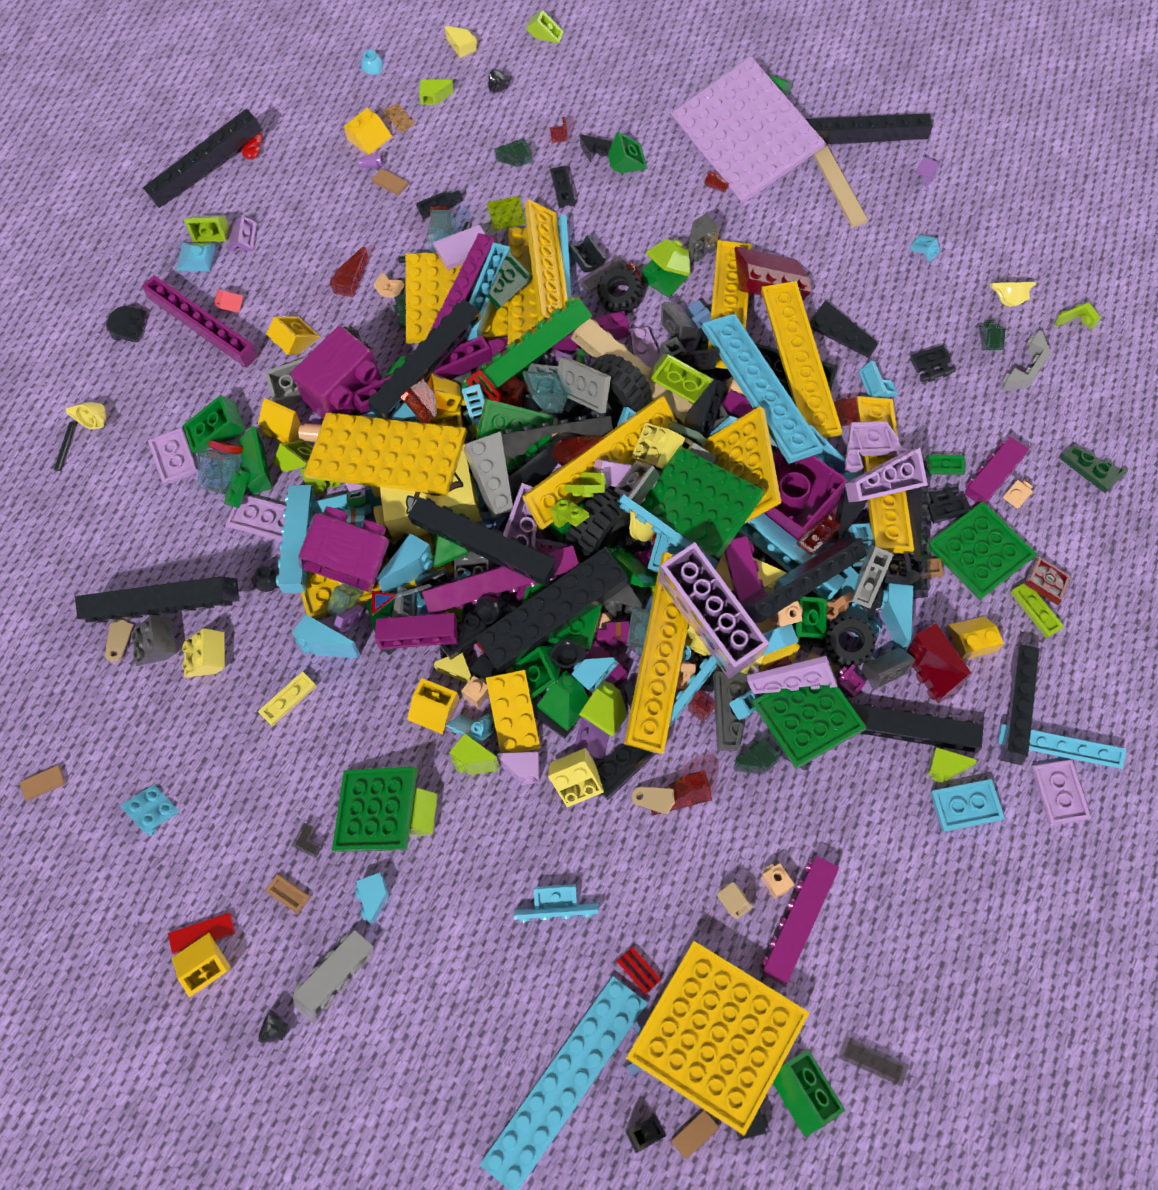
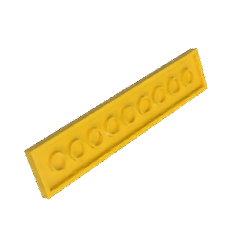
[525,199,568,321]
[508,227,539,344]
[708,240,752,369]
[761,281,842,438]
[522,396,677,529]
[855,396,914,553]
[624,552,689,754]

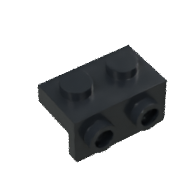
[568,235,606,273]

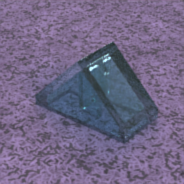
[326,584,364,618]

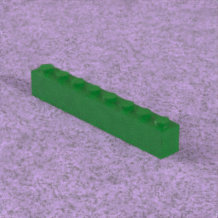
[461,296,592,403]

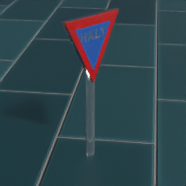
[372,584,431,616]

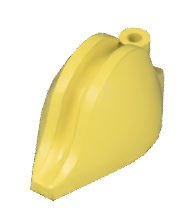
[990,282,1036,307]
[66,402,106,429]
[629,511,655,542]

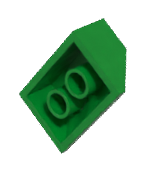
[238,426,273,494]
[772,1050,845,1137]

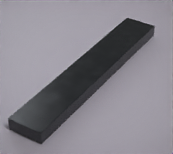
[469,654,577,739]

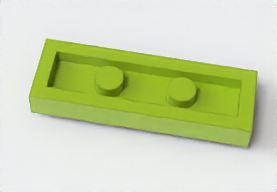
[1010,583,1064,639]

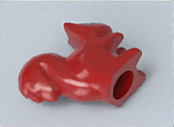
[239,132,263,160]

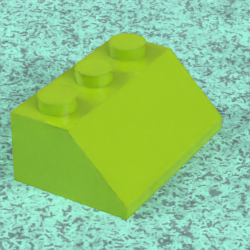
[650,354,713,404]

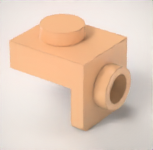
[373,273,405,298]
[1003,480,1034,509]
[676,661,696,691]

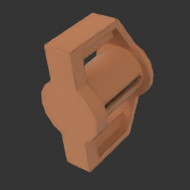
[826,592,853,620]

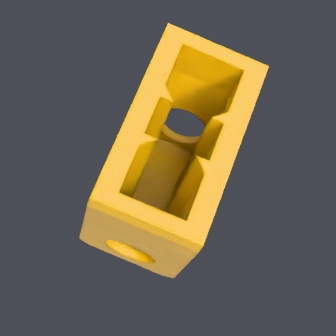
[425,374,466,412]

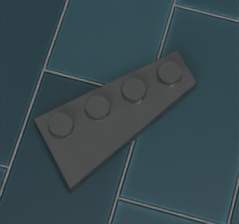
[713,671,751,751]

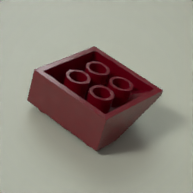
[906,623,972,704]

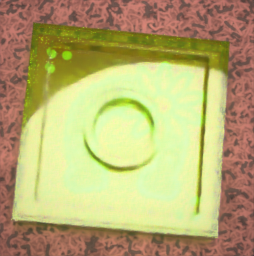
[486,196,526,231]

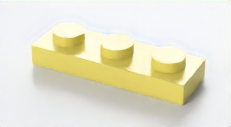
[258,671,317,727]

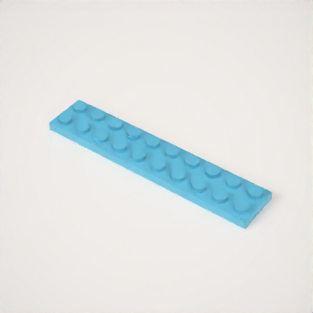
[702,314,823,464]
[480,977,648,1190]

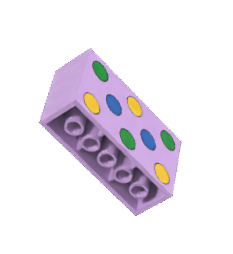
[659,542,769,679]

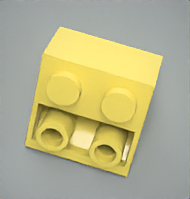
[631,423,685,470]
[182,628,225,678]
[548,748,604,807]

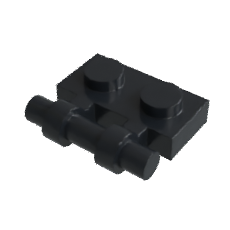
[910,345,956,383]
[928,486,970,524]

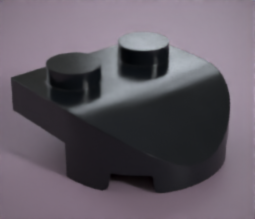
[106,306,147,342]
[884,551,926,585]

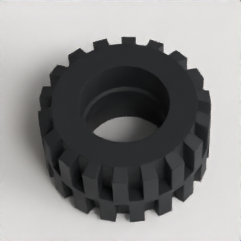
[597,266,643,315]
[824,616,877,667]

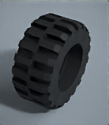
[590,354,652,419]
[565,489,630,561]

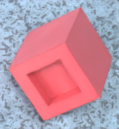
[214,289,243,312]

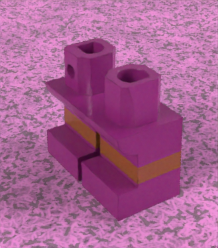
[597,621,639,650]

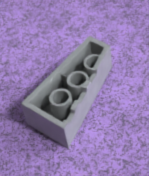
[265,358,305,407]
[463,431,513,520]
[293,930,373,1025]

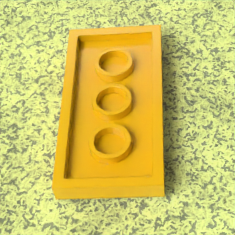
[486,670,541,753]

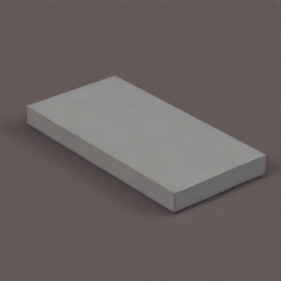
[555,356,611,413]

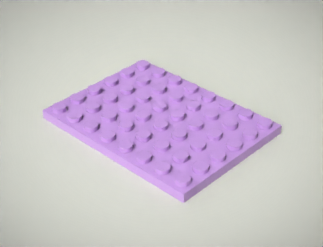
[671,57,825,203]

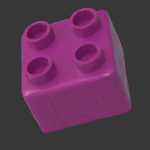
[291,325,382,419]
[764,448,847,545]
[298,507,389,593]

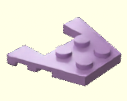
[844,422,907,473]

